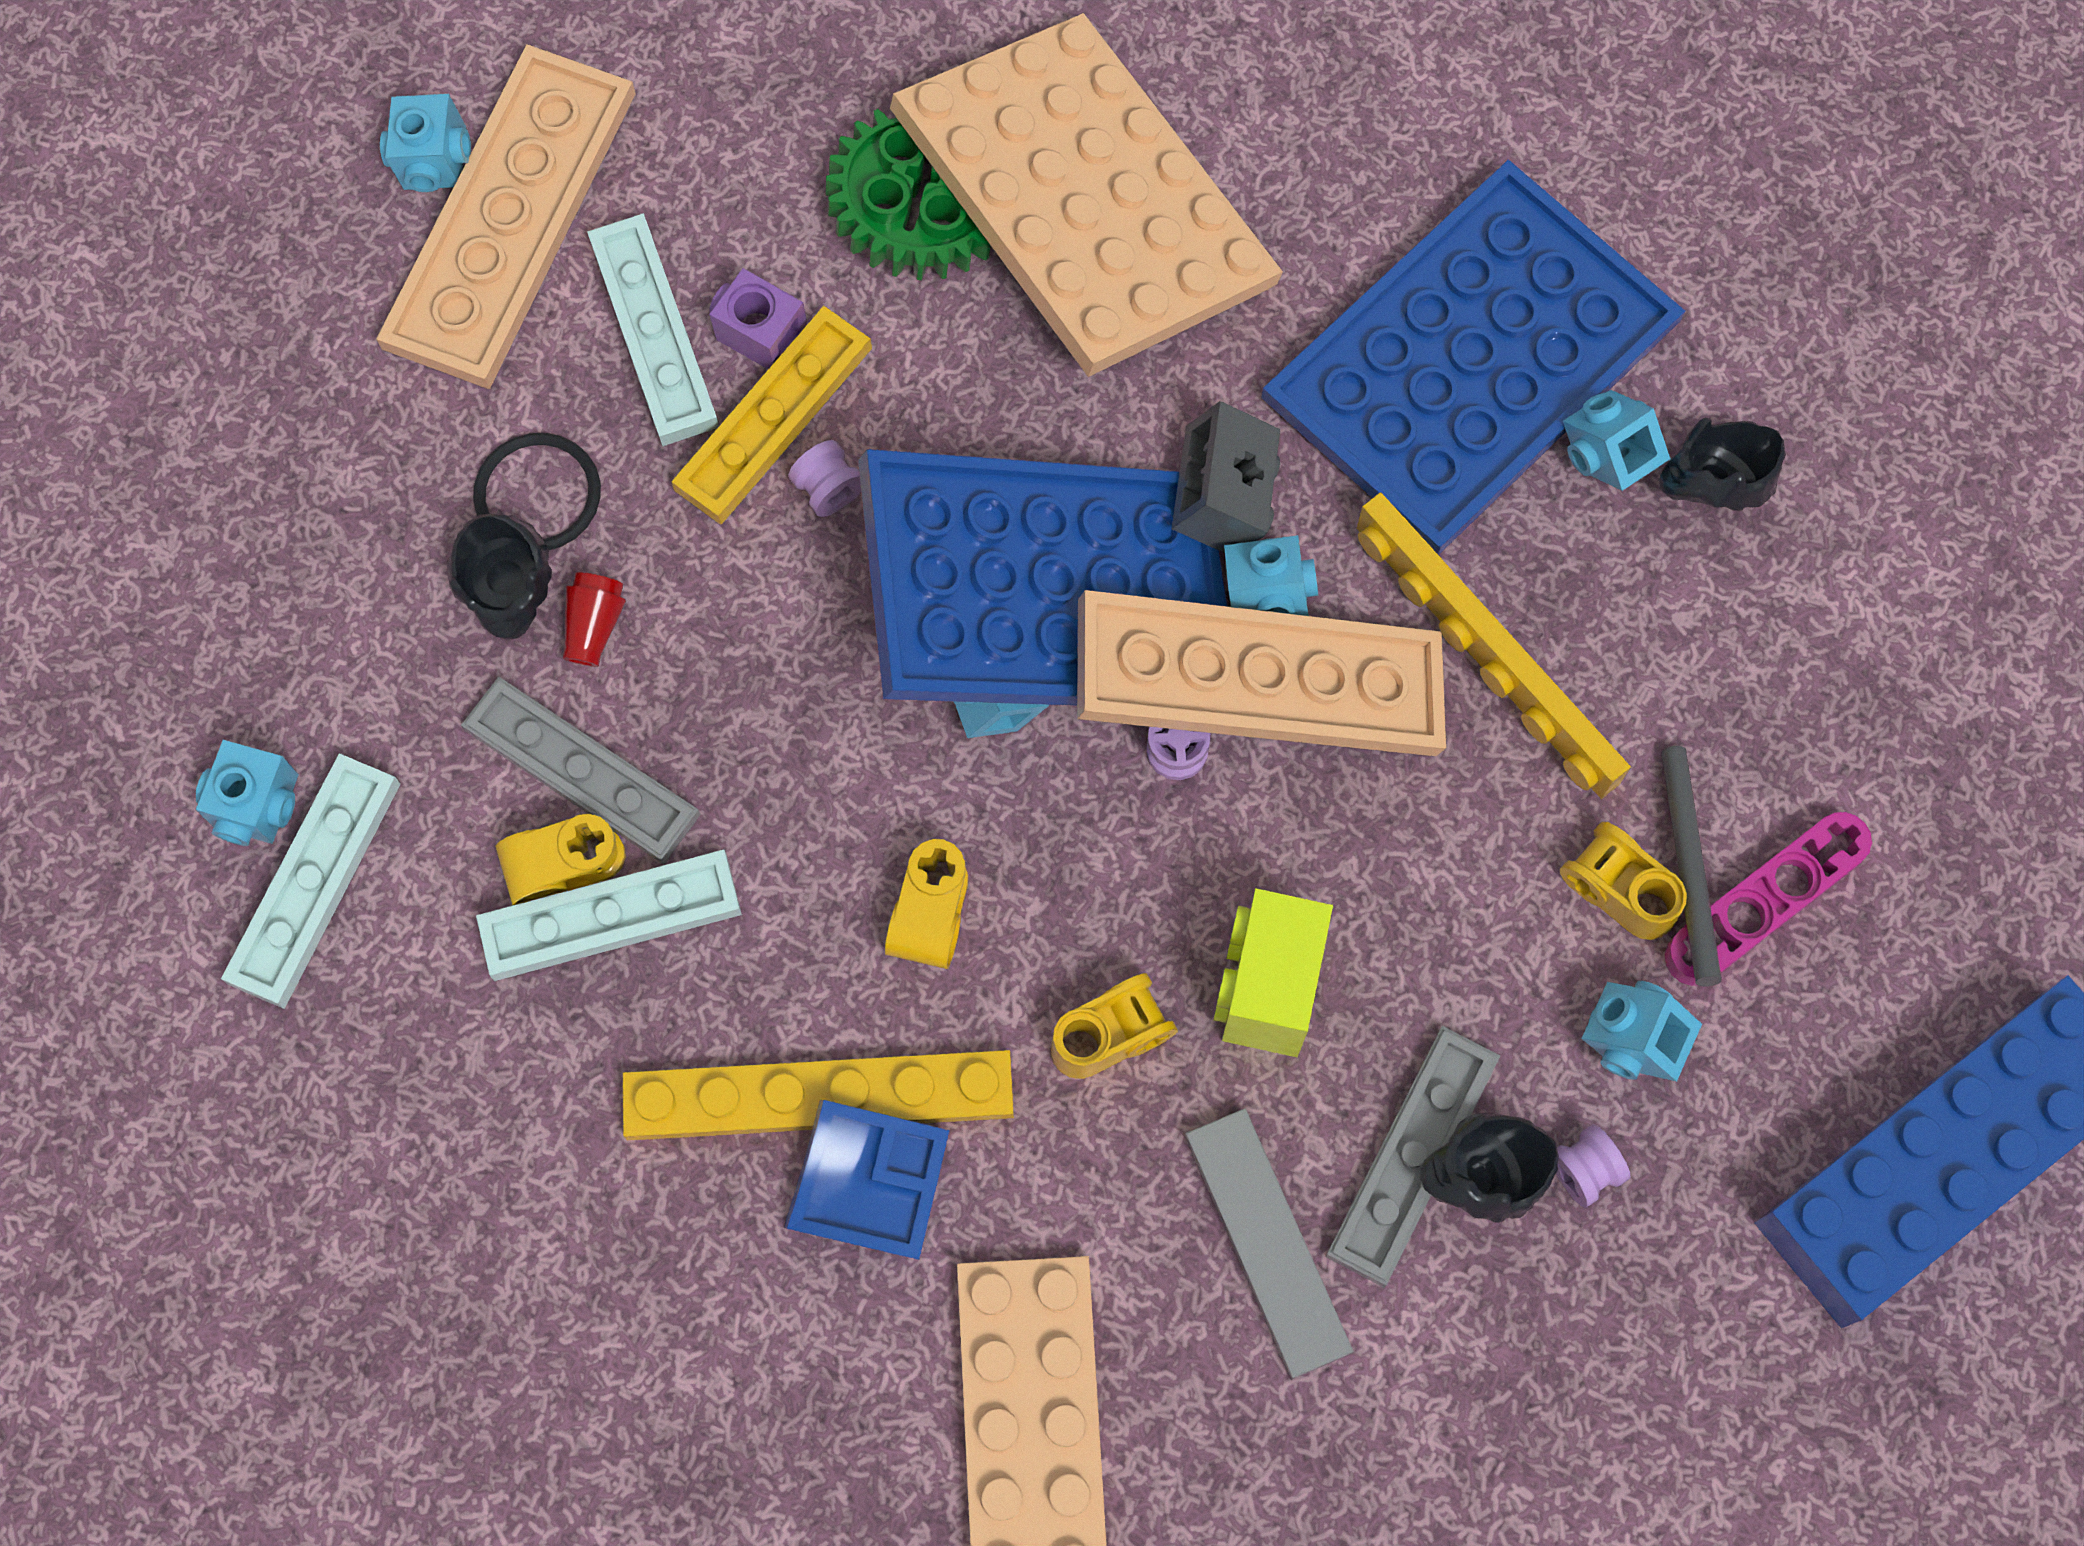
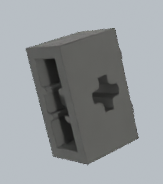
[1172,401,1280,553]

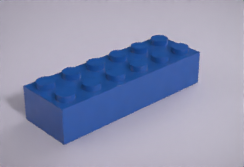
[1754,975,2084,1329]

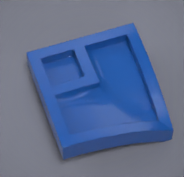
[784,1100,950,1260]

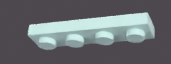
[587,213,719,446]
[221,753,400,1009]
[476,850,742,981]

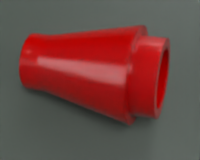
[562,572,626,667]

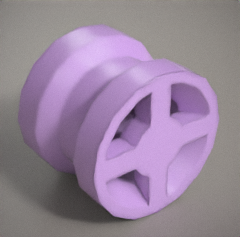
[788,440,861,517]
[1146,727,1211,780]
[1556,1124,1631,1208]

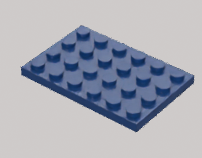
[1261,159,1685,555]
[858,449,1227,706]

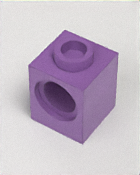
[709,268,807,369]

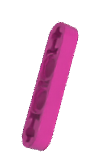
[1665,812,1872,986]

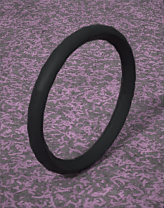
[473,433,601,550]

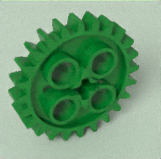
[825,109,991,281]

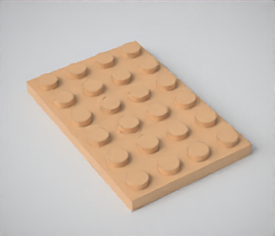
[890,13,1283,377]

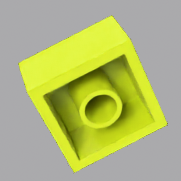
[1213,888,1333,1057]

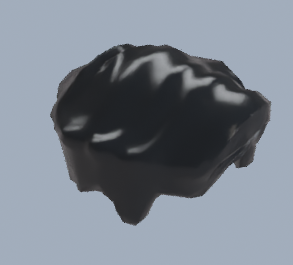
[1659,417,1786,511]
[447,509,552,640]
[1420,1113,1559,1223]

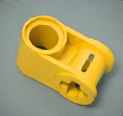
[495,814,626,906]
[1560,822,1687,940]
[885,839,968,969]
[1051,973,1178,1079]

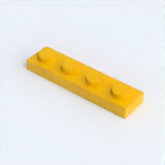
[671,306,872,525]

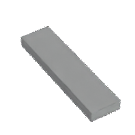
[461,677,701,865]
[1325,1026,1500,1288]
[1185,1108,1354,1380]

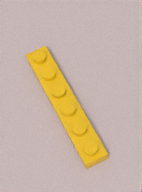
[1356,492,1631,799]
[623,1050,1014,1141]

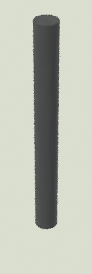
[1661,746,1722,987]

